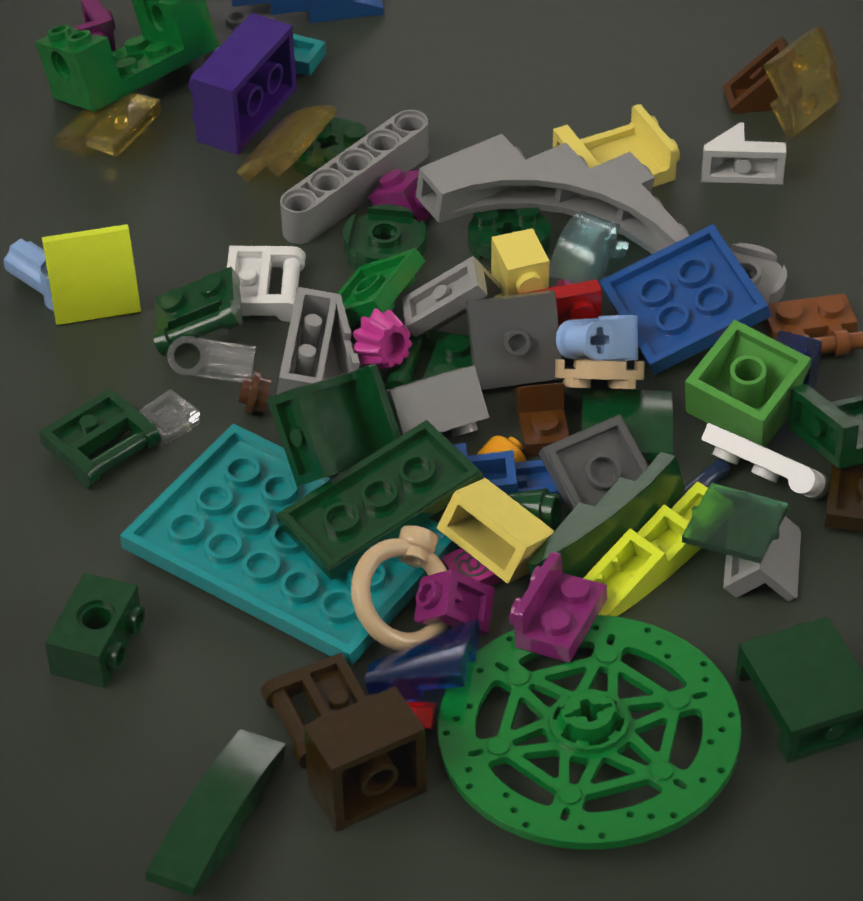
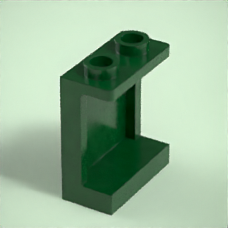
[267,364,401,486]
[787,384,863,469]
[736,616,863,763]

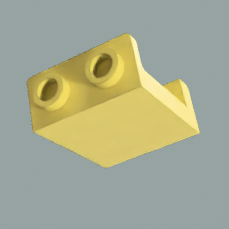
[553,104,680,187]

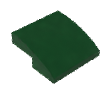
[582,389,673,461]

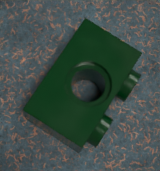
[45,572,145,688]

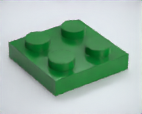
[337,248,425,328]

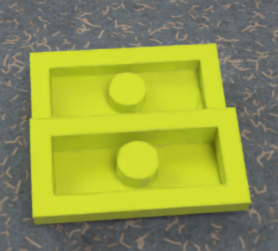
[42,224,141,325]

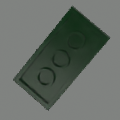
[276,420,483,581]

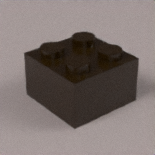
[303,686,427,832]

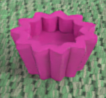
[353,309,412,370]

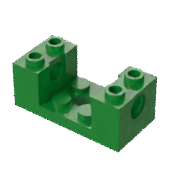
[35,0,220,112]

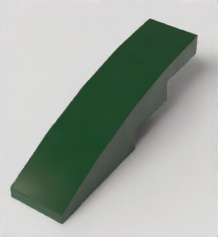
[527,452,686,578]
[145,729,286,896]

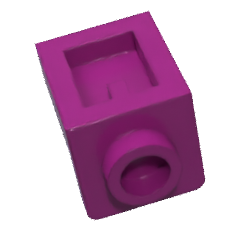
[414,569,495,637]

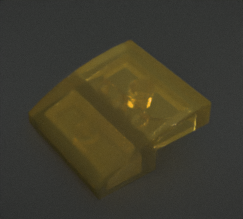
[763,26,840,138]
[52,93,161,157]
[236,105,338,182]

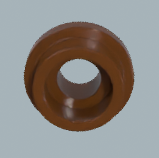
[238,370,271,415]

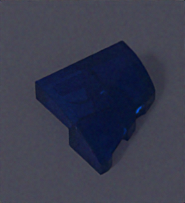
[364,619,480,702]

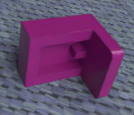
[75,0,116,52]
[368,169,431,223]

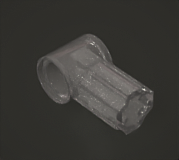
[167,336,256,383]

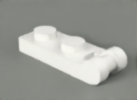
[701,423,829,499]

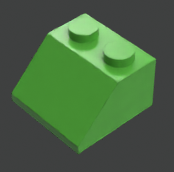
[685,319,811,448]

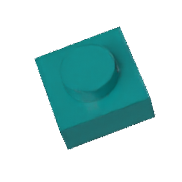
[293,34,326,76]

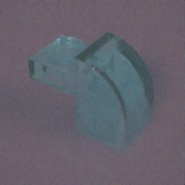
[549,211,629,285]

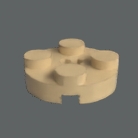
[555,359,645,389]

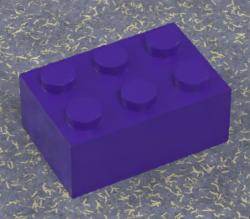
[189,13,297,155]

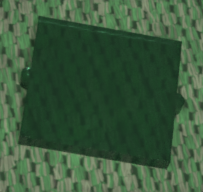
[682,483,789,564]

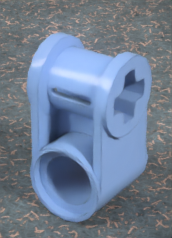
[556,315,638,361]

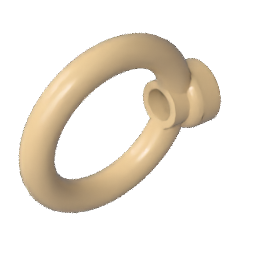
[351,526,450,652]

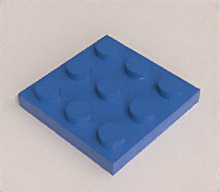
[599,224,771,375]

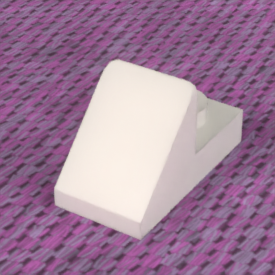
[701,122,786,184]

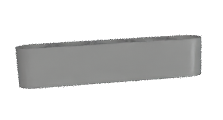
[280,110,429,244]

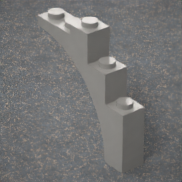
[416,134,690,254]

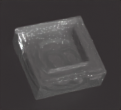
[138,389,201,445]

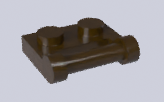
[261,653,366,769]

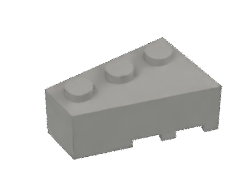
[276,287,360,395]

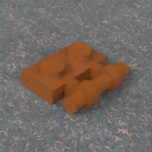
[762,293,863,359]

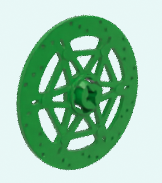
[437,615,741,850]

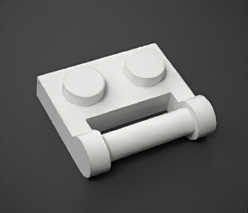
[227,246,306,322]

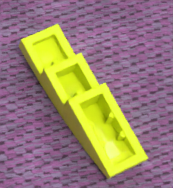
[583,481,735,616]

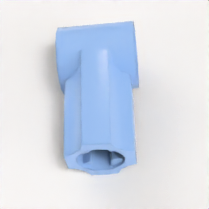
[3,239,54,311]

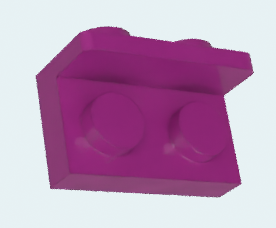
[509,551,607,663]

